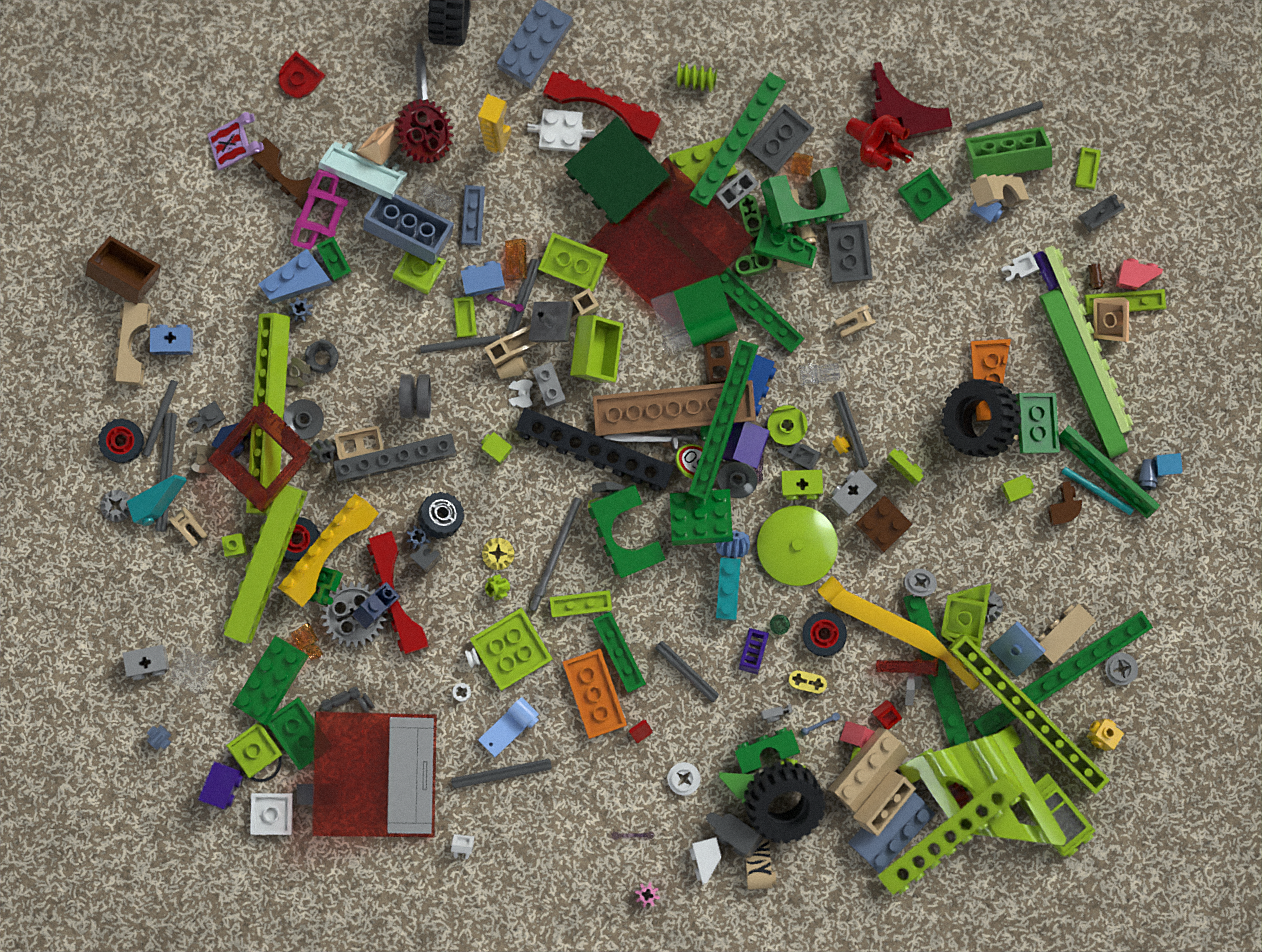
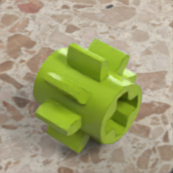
[485,574,510,601]

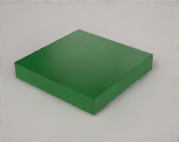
[897,168,953,223]

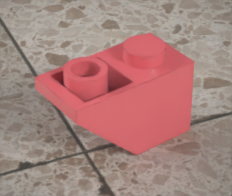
[1116,258,1163,291]

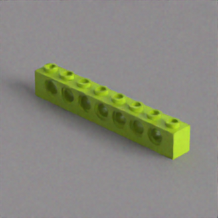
[878,772,1022,895]

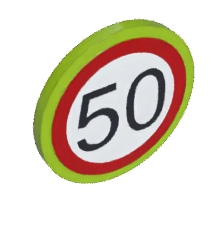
[675,444,703,479]

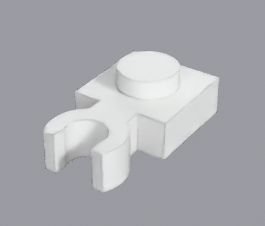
[1001,251,1039,282]

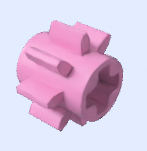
[635,882,660,907]

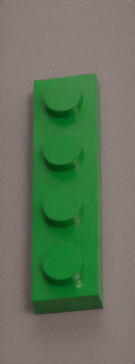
[593,611,646,693]

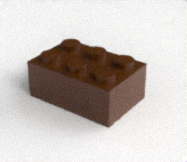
[85,236,161,305]

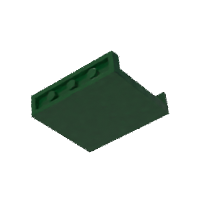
[564,117,672,226]

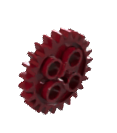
[394,99,454,164]

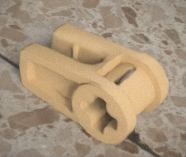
[834,305,876,339]
[169,506,208,547]

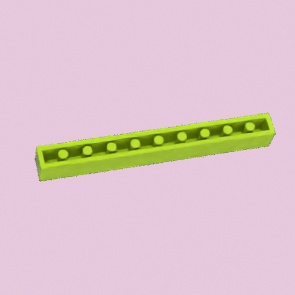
[246,313,290,516]
[948,634,1110,794]

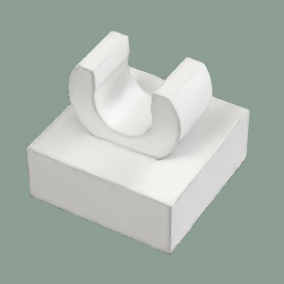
[451,834,474,859]

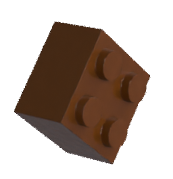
[854,495,913,554]

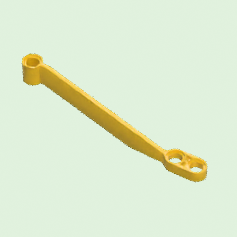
[817,576,981,691]

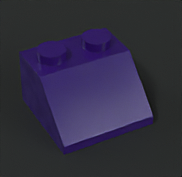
[198,761,243,810]

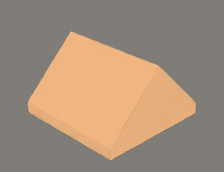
[356,120,400,165]
[1093,297,1129,342]

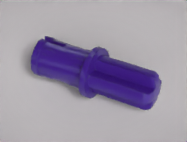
[1033,251,1060,291]

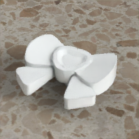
[509,379,533,408]

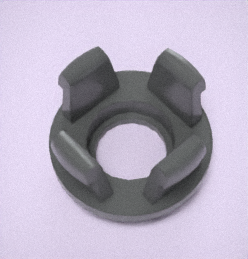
[305,339,339,374]

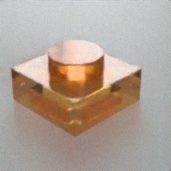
[790,152,814,177]

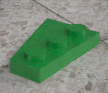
[754,214,817,269]

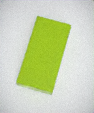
[1075,147,1101,190]
[453,296,477,338]

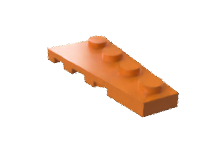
[970,339,1011,422]

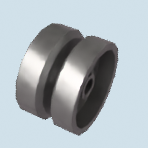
[399,374,431,419]

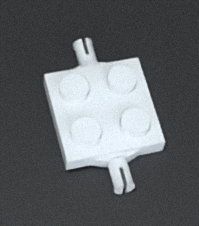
[527,109,595,152]

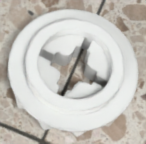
[668,762,700,795]

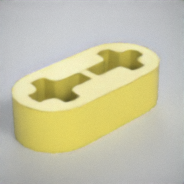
[789,670,827,694]

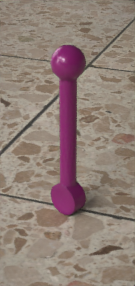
[486,294,524,312]

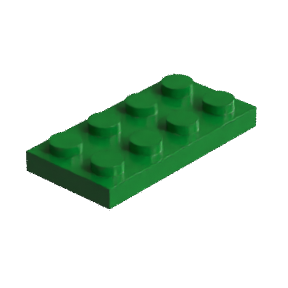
[232,635,309,725]

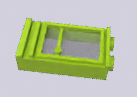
[1017,773,1096,857]

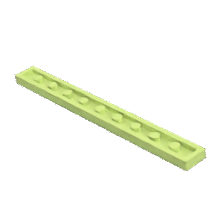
[1045,246,1133,433]

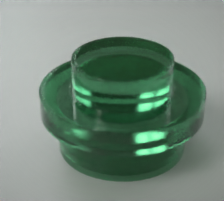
[770,614,790,635]

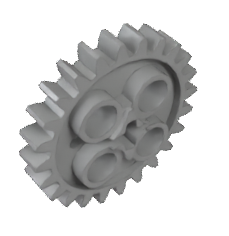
[321,582,387,648]

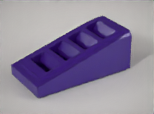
[739,628,769,675]

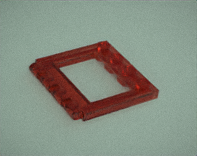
[208,402,312,512]

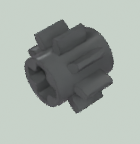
[309,439,336,464]

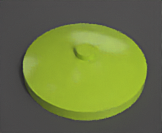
[757,505,838,586]

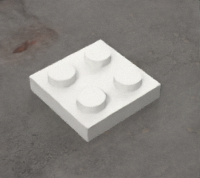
[250,793,293,835]

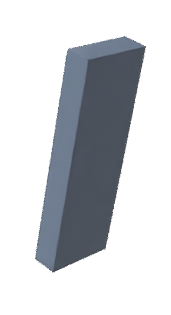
[461,185,485,246]

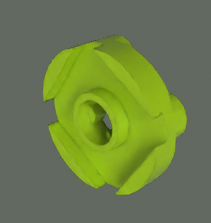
[767,405,808,446]

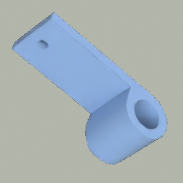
[478,697,539,757]

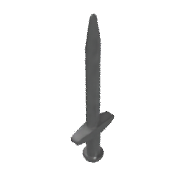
[415,43,428,100]
[604,429,699,451]

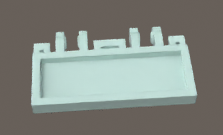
[318,142,407,199]

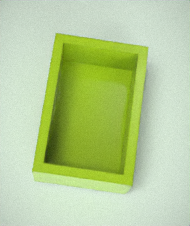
[570,315,624,383]

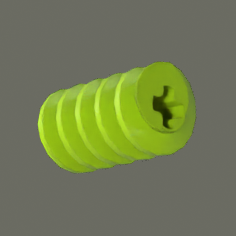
[676,62,718,92]

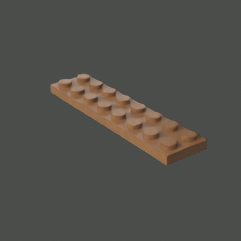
[593,380,756,436]

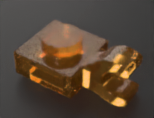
[291,623,323,661]

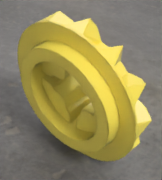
[482,538,514,570]

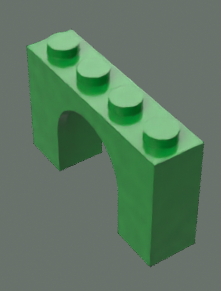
[760,166,850,231]
[587,484,666,579]

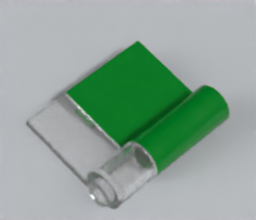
[650,275,738,356]

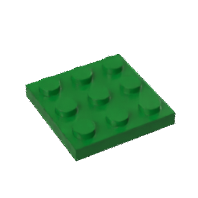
[670,489,733,546]

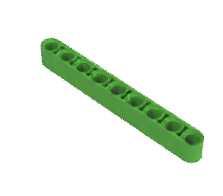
[1039,288,1128,459]

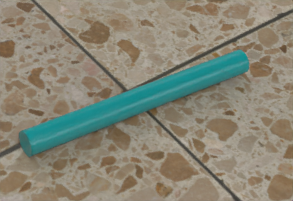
[1061,466,1134,515]

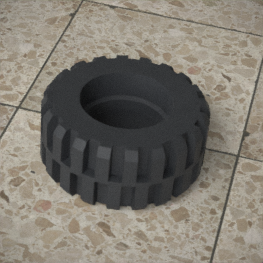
[428,0,471,47]
[941,379,1022,458]
[744,761,826,843]

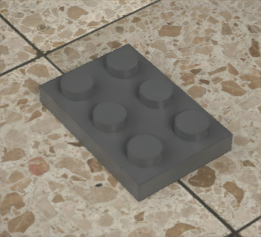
[746,103,815,174]
[826,220,873,284]

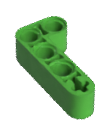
[735,195,773,278]

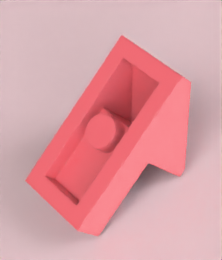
[839,721,875,748]

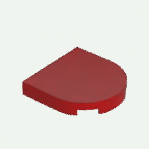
[278,51,326,98]

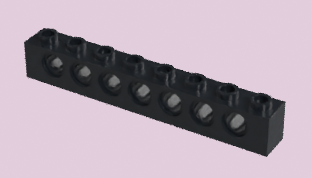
[515,407,674,492]

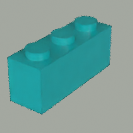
[716,557,741,621]

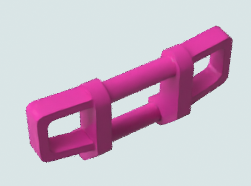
[290,170,349,249]

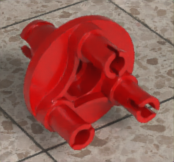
[845,114,914,171]

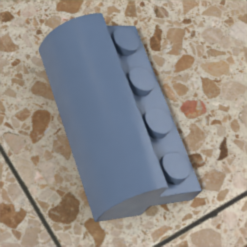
[848,792,935,874]

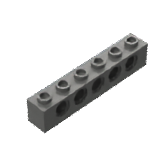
[333,433,457,484]

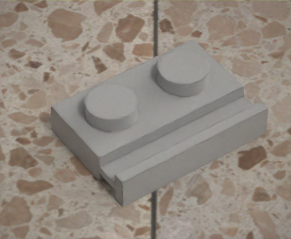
[760,704,793,723]

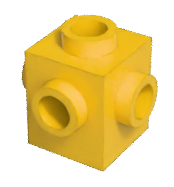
[1086,719,1124,751]

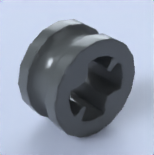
[357,693,375,713]

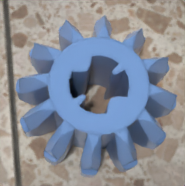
[716,530,750,558]

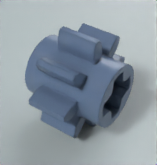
[289,297,314,322]
[407,525,431,549]
[147,725,172,750]

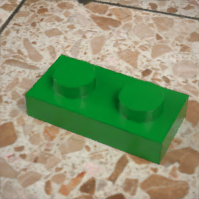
[316,236,352,281]

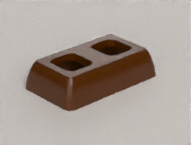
[703,340,732,385]

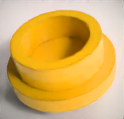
[832,435,850,455]

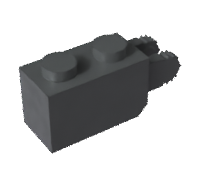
[706,812,764,857]

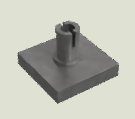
[529,301,573,342]

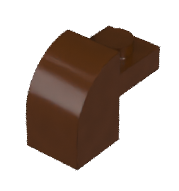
[1047,481,1082,527]

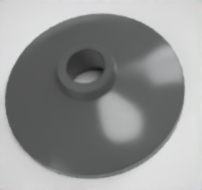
[283,399,324,439]
[717,461,758,498]

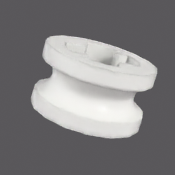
[465,648,481,668]
[453,683,471,702]

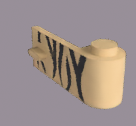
[746,827,776,890]

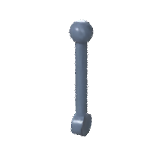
[801,713,840,735]

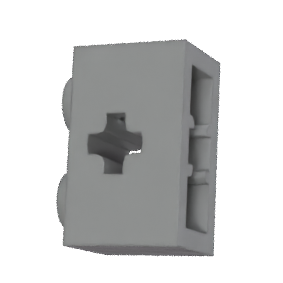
[714,169,759,210]
[533,362,566,410]
[831,469,877,516]
[122,645,170,681]

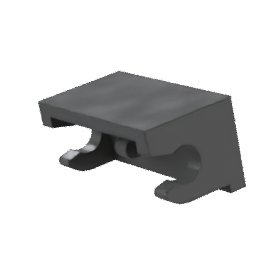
[1078,194,1125,233]
[410,545,443,573]

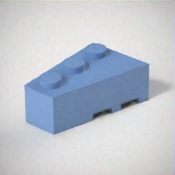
[258,249,333,304]

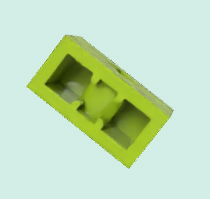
[781,469,823,501]

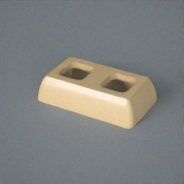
[335,426,384,460]

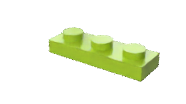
[550,590,612,618]

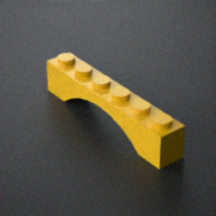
[478,94,512,153]
[278,494,379,608]

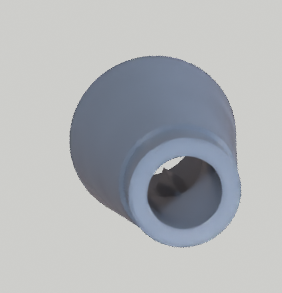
[1138,459,1158,490]

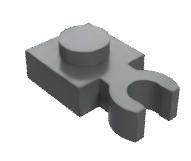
[188,401,226,433]

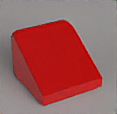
[872,700,903,730]
[629,720,653,743]

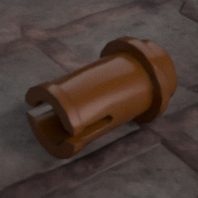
[1088,263,1105,290]

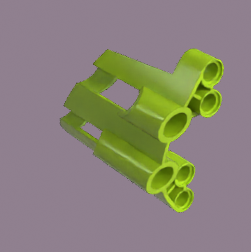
[898,725,1067,845]

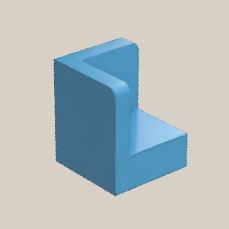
[1153,453,1183,478]

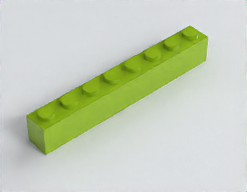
[224,483,308,644]

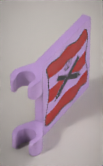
[208,112,264,170]

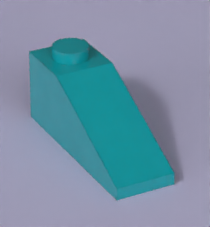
[127,475,187,526]

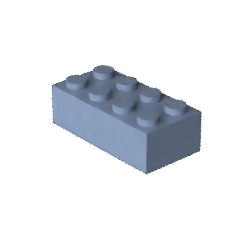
[497,0,573,89]
[363,194,454,265]

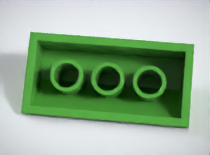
[965,127,1052,179]

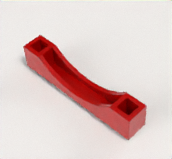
[543,71,662,144]
[367,531,430,655]

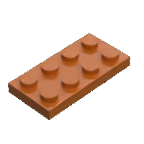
[562,648,627,739]

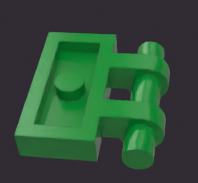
[308,567,343,606]

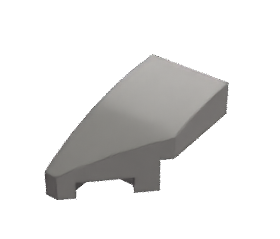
[905,665,922,705]

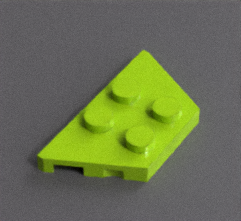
[941,583,992,649]

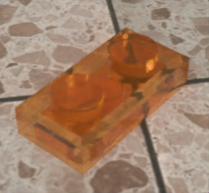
[505,238,527,281]

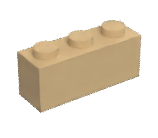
[1036,604,1096,665]
[853,770,916,836]

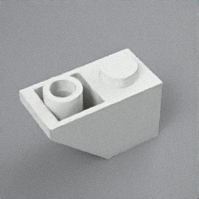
[689,837,721,884]

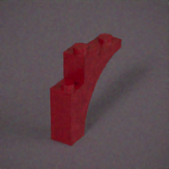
[870,62,953,140]

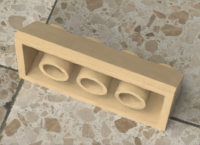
[828,727,909,814]

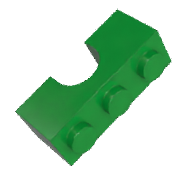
[734,728,801,774]

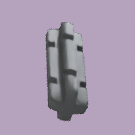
[321,687,361,711]

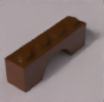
[250,137,323,210]

